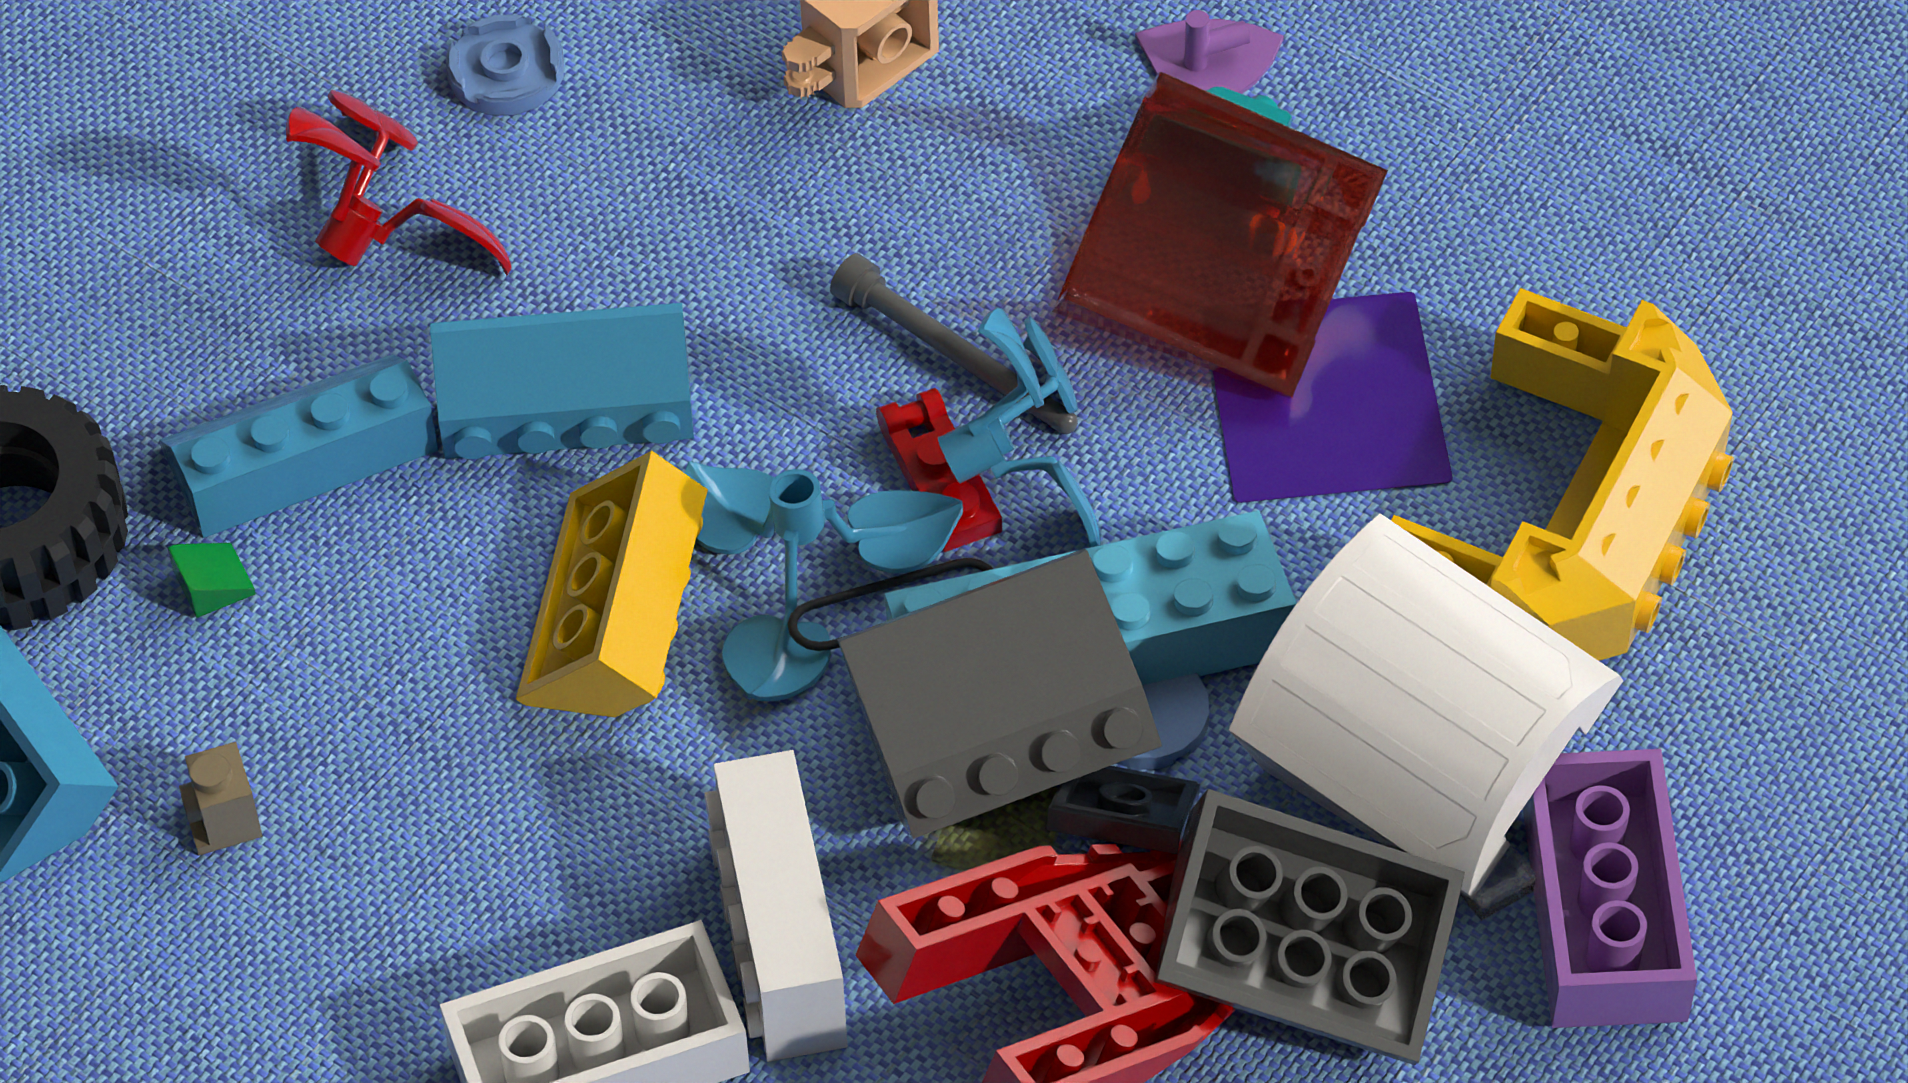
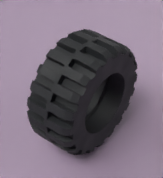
[0,385,128,630]

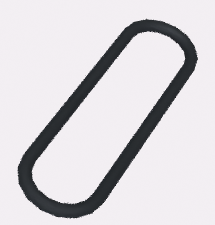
[787,558,993,651]

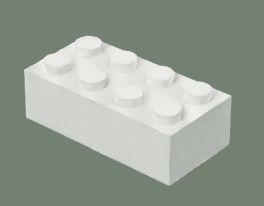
[704,750,848,1062]
[440,920,750,1083]

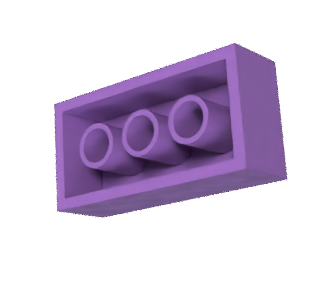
[1523,749,1697,1028]

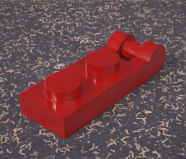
[876,388,1002,553]

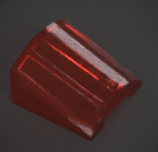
[1052,72,1388,399]

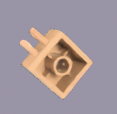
[782,0,939,108]

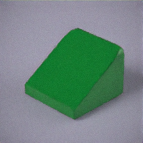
[167,543,256,618]

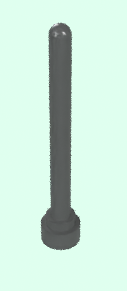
[830,253,1078,434]

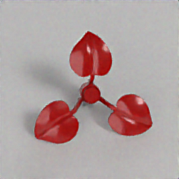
[286,90,512,276]

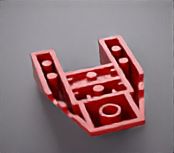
[855,844,1237,1083]

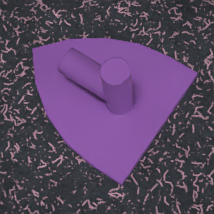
[1135,10,1284,103]

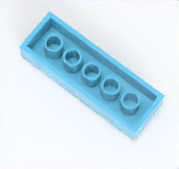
[885,510,1297,685]

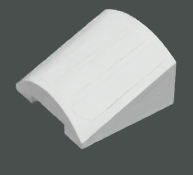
[1229,514,1623,900]

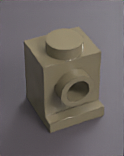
[179,741,263,855]

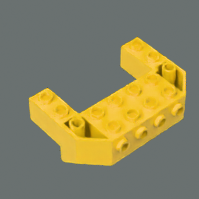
[1391,288,1734,661]

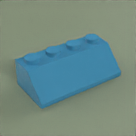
[430,303,694,459]
[159,354,438,538]
[0,625,119,882]

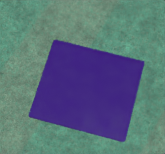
[1203,292,1453,503]

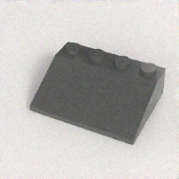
[837,548,1162,839]
[1154,789,1465,1065]

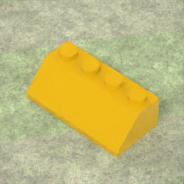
[516,451,708,718]

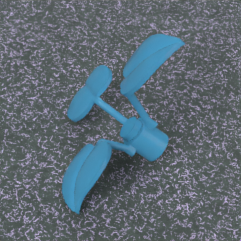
[938,308,1101,548]
[685,461,963,701]

